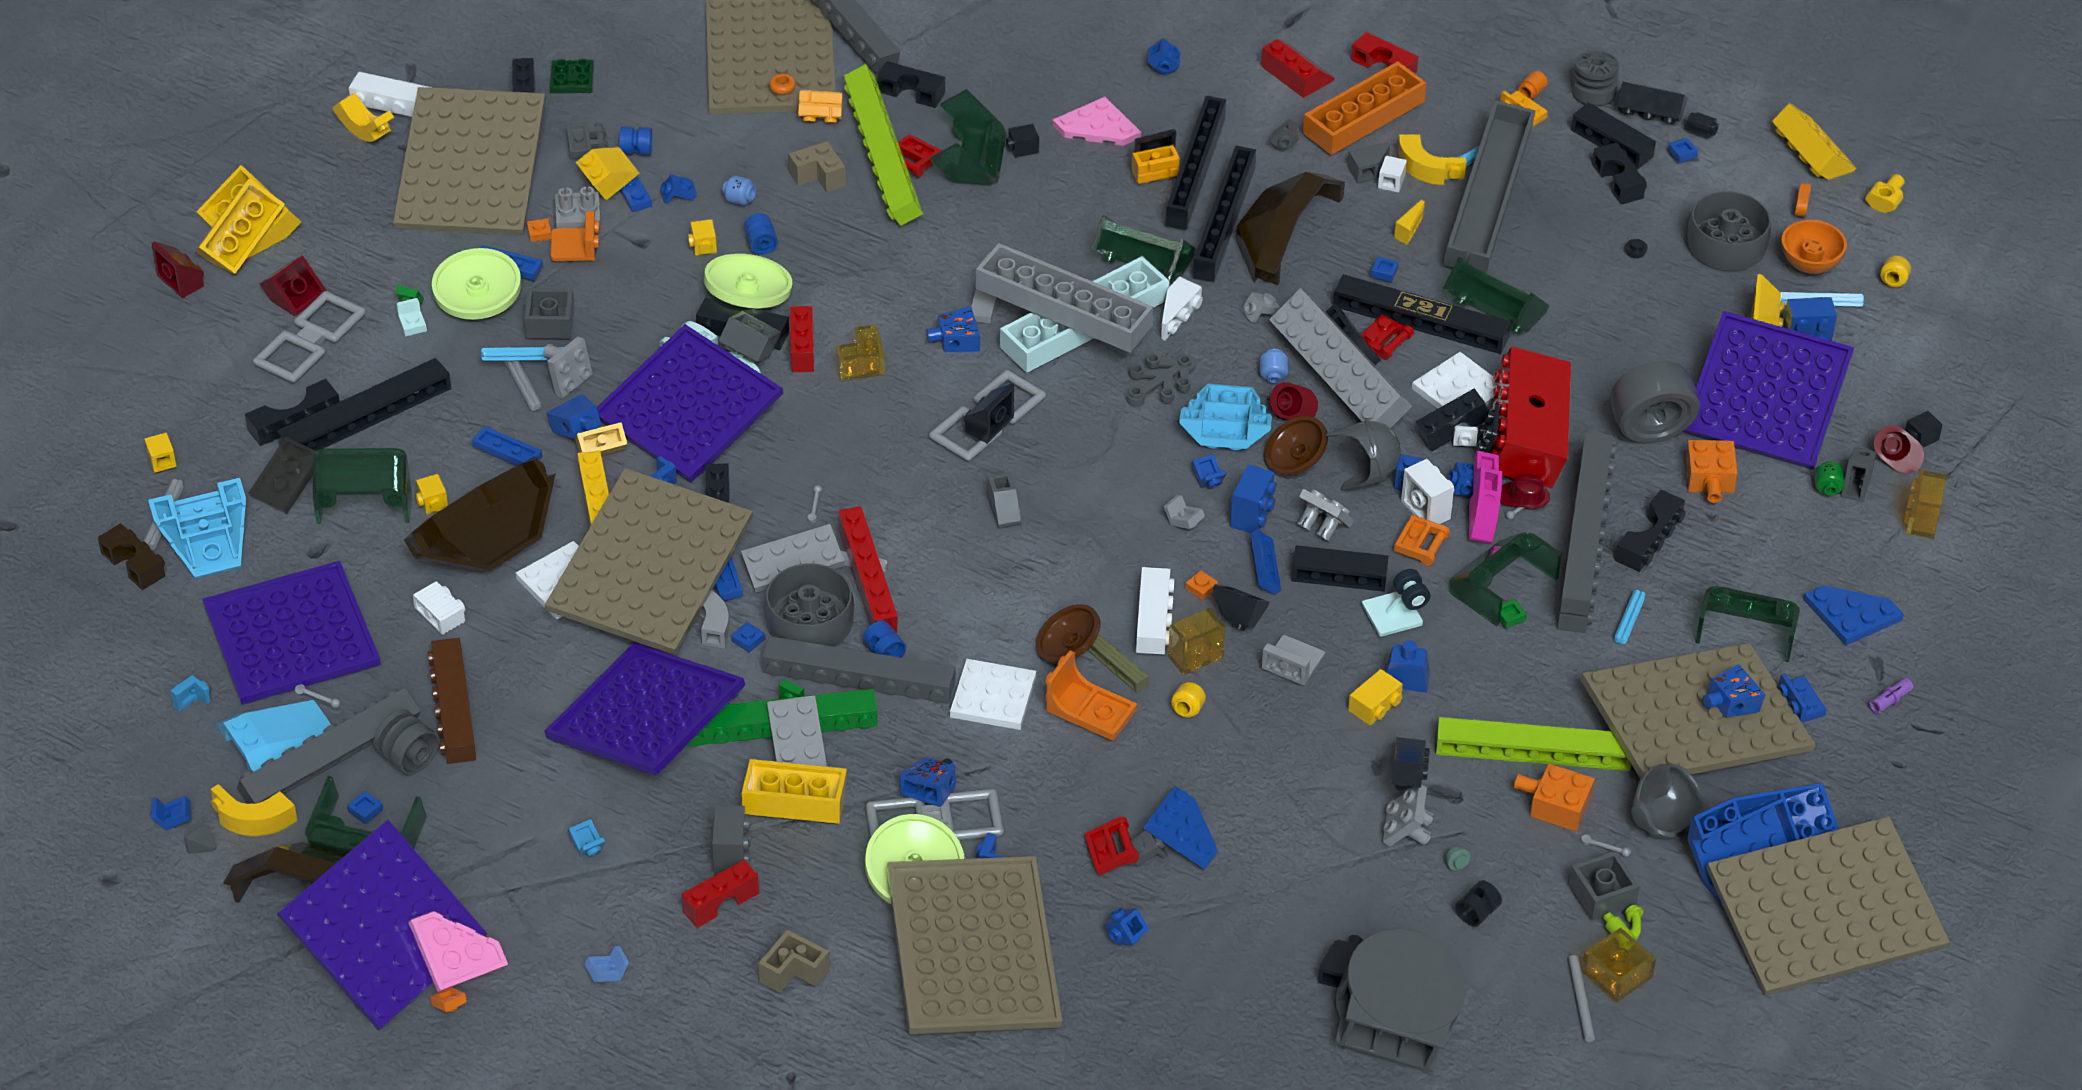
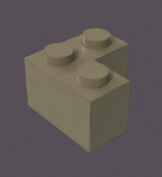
[788,141,846,192]
[758,930,830,993]

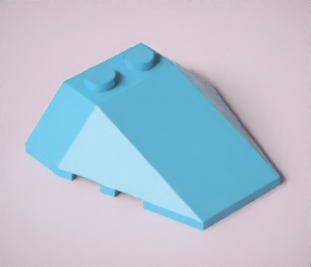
[1179,384,1272,450]
[148,478,246,579]
[216,700,331,772]

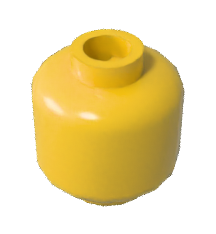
[1880,255,1911,288]
[1171,682,1206,718]

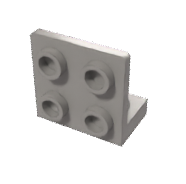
[1262,635,1325,686]

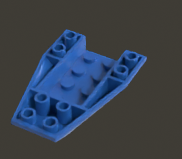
[1688,783,1839,907]

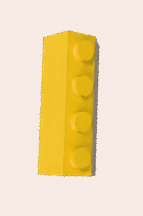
[1772,103,1857,180]
[195,178,285,274]
[1751,274,1785,327]
[742,759,847,824]

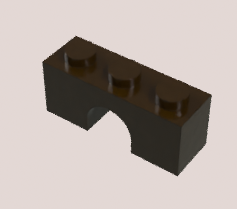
[98,523,166,591]

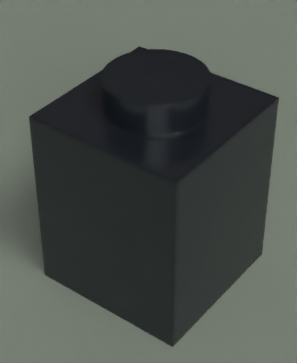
[1006,124,1039,158]
[1905,411,1943,448]

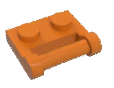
[1394,515,1450,566]

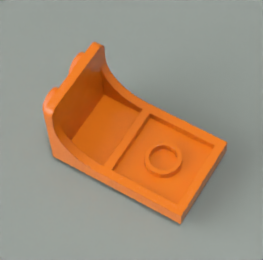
[1045,650,1137,741]

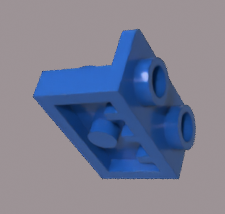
[1777,673,1827,723]

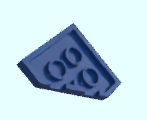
[1803,585,1904,646]
[1143,786,1218,869]

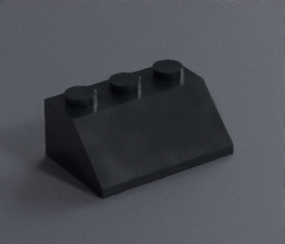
[1617,82,1688,124]

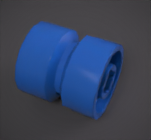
[620,127,653,155]
[744,213,778,255]
[863,620,906,658]

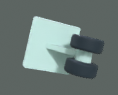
[1362,569,1431,637]

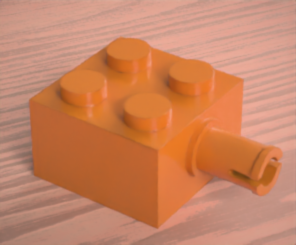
[1685,440,1738,503]
[1514,764,1595,832]

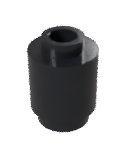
[1685,112,1719,138]

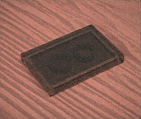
[248,437,325,514]

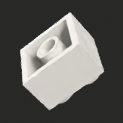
[1401,459,1454,524]

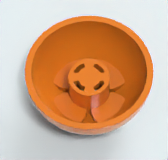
[1781,220,1847,274]

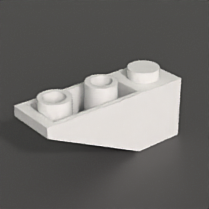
[1161,277,1203,341]

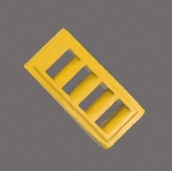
[1394,200,1425,245]

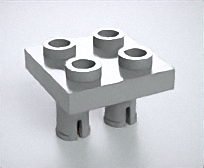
[555,186,601,228]
[544,337,593,399]
[1297,489,1354,541]
[1383,784,1433,847]

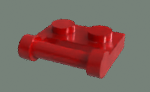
[898,134,942,177]
[1361,314,1414,360]
[1084,817,1140,876]

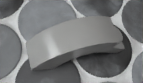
[698,591,729,649]

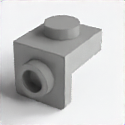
[1241,292,1281,323]
[1164,495,1205,529]

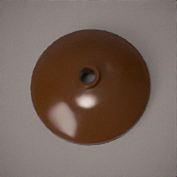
[1265,416,1328,476]
[1036,604,1101,664]

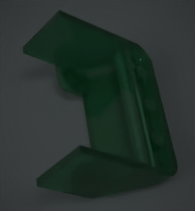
[930,89,1006,185]
[1092,215,1196,282]
[1442,257,1549,335]
[313,448,412,524]
[1449,532,1562,627]
[1695,586,1800,662]
[305,776,427,854]

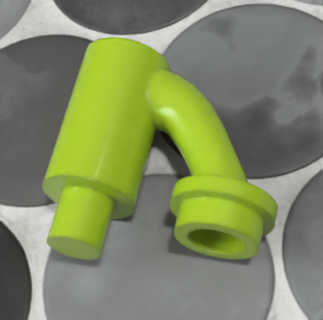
[1603,904,1644,950]

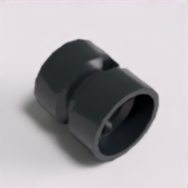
[1455,880,1502,927]

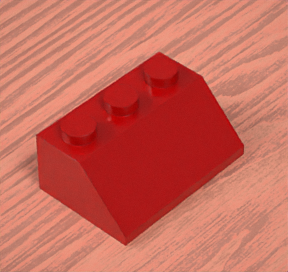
[1261,39,1334,98]

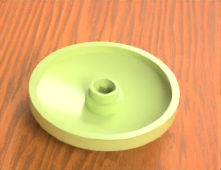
[432,248,521,319]
[704,254,793,308]
[864,814,964,905]

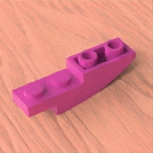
[1469,451,1502,544]

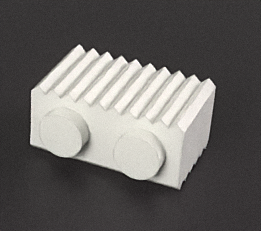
[413,581,465,635]

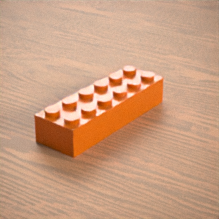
[1303,61,1427,155]

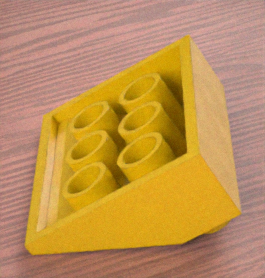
[196,165,301,260]

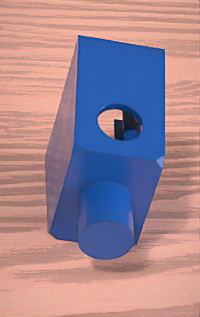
[546,394,601,439]
[1384,640,1430,693]

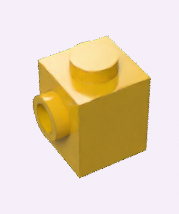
[688,219,717,255]
[144,432,177,473]
[415,474,448,514]

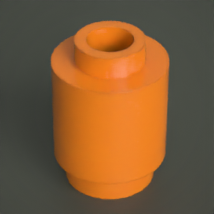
[1518,70,1548,99]

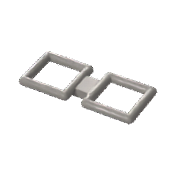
[253,291,366,383]
[929,370,1046,461]
[866,789,1004,840]

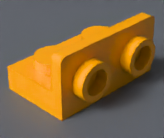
[1500,90,1548,127]

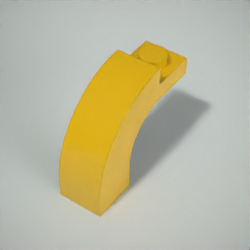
[332,92,394,142]
[1398,135,1466,185]
[210,784,297,836]

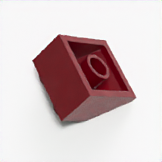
[151,242,204,298]
[259,255,327,316]

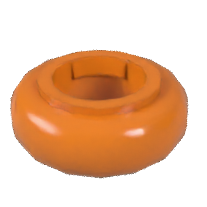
[769,74,796,95]

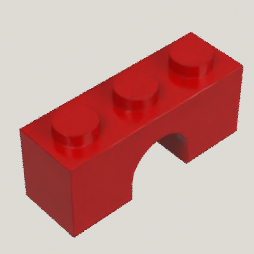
[1351,32,1419,74]
[790,306,814,372]
[682,859,759,928]

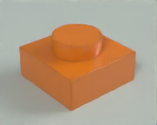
[527,218,552,242]
[1185,570,1219,601]
[430,987,467,1012]

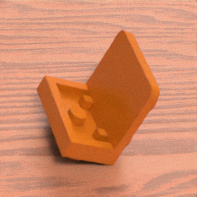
[551,211,600,261]

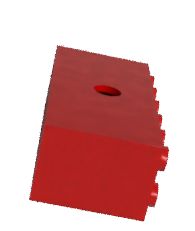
[1490,346,1571,488]

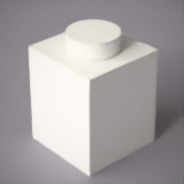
[1378,156,1407,192]

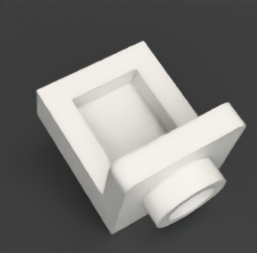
[1453,423,1478,446]

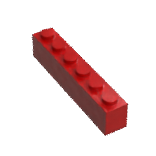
[838,506,898,633]

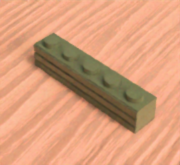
[1088,634,1148,693]

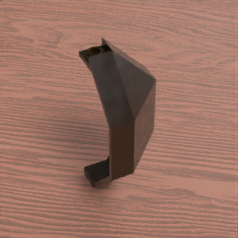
[1236,172,1345,286]
[404,456,556,573]
[223,842,347,903]

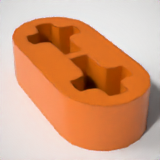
[1795,183,1811,217]

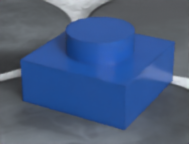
[1668,138,1698,163]
[1371,257,1399,282]
[731,622,765,653]
[347,791,383,824]

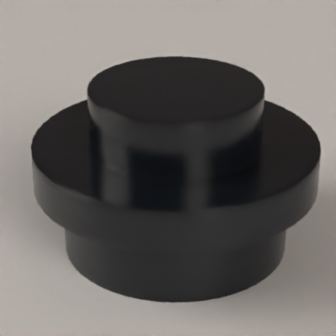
[1626,239,1648,259]

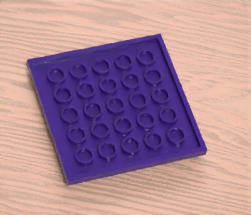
[1682,311,1854,470]
[596,324,784,483]
[202,561,381,704]
[544,643,746,776]
[277,820,487,1030]

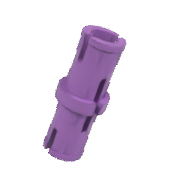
[1869,678,1913,714]

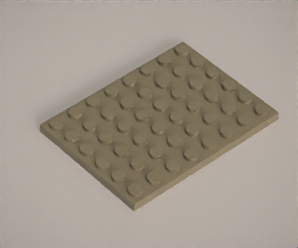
[706,0,836,115]
[393,87,546,235]
[545,468,753,655]
[1580,643,1816,779]
[1706,817,1950,996]
[887,856,1062,1034]

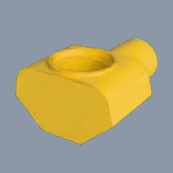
[1865,174,1905,213]

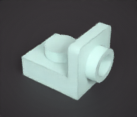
[396,298,427,336]

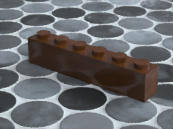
[428,637,476,764]

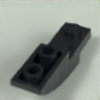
[1326,303,1381,365]

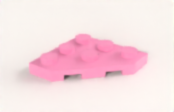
[1052,97,1141,146]
[409,912,508,992]

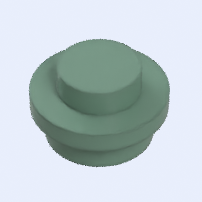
[1446,847,1470,871]

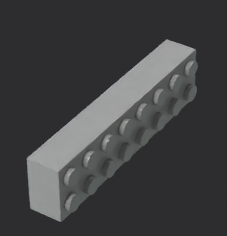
[976,243,1153,353]
[1269,288,1412,428]

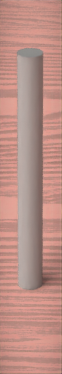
[1568,955,1595,1042]

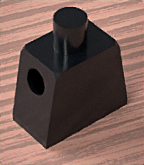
[1318,935,1363,988]

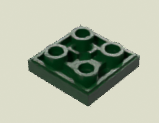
[550,59,594,94]

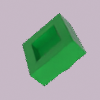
[395,285,424,306]
[1494,599,1527,628]
[779,679,804,699]

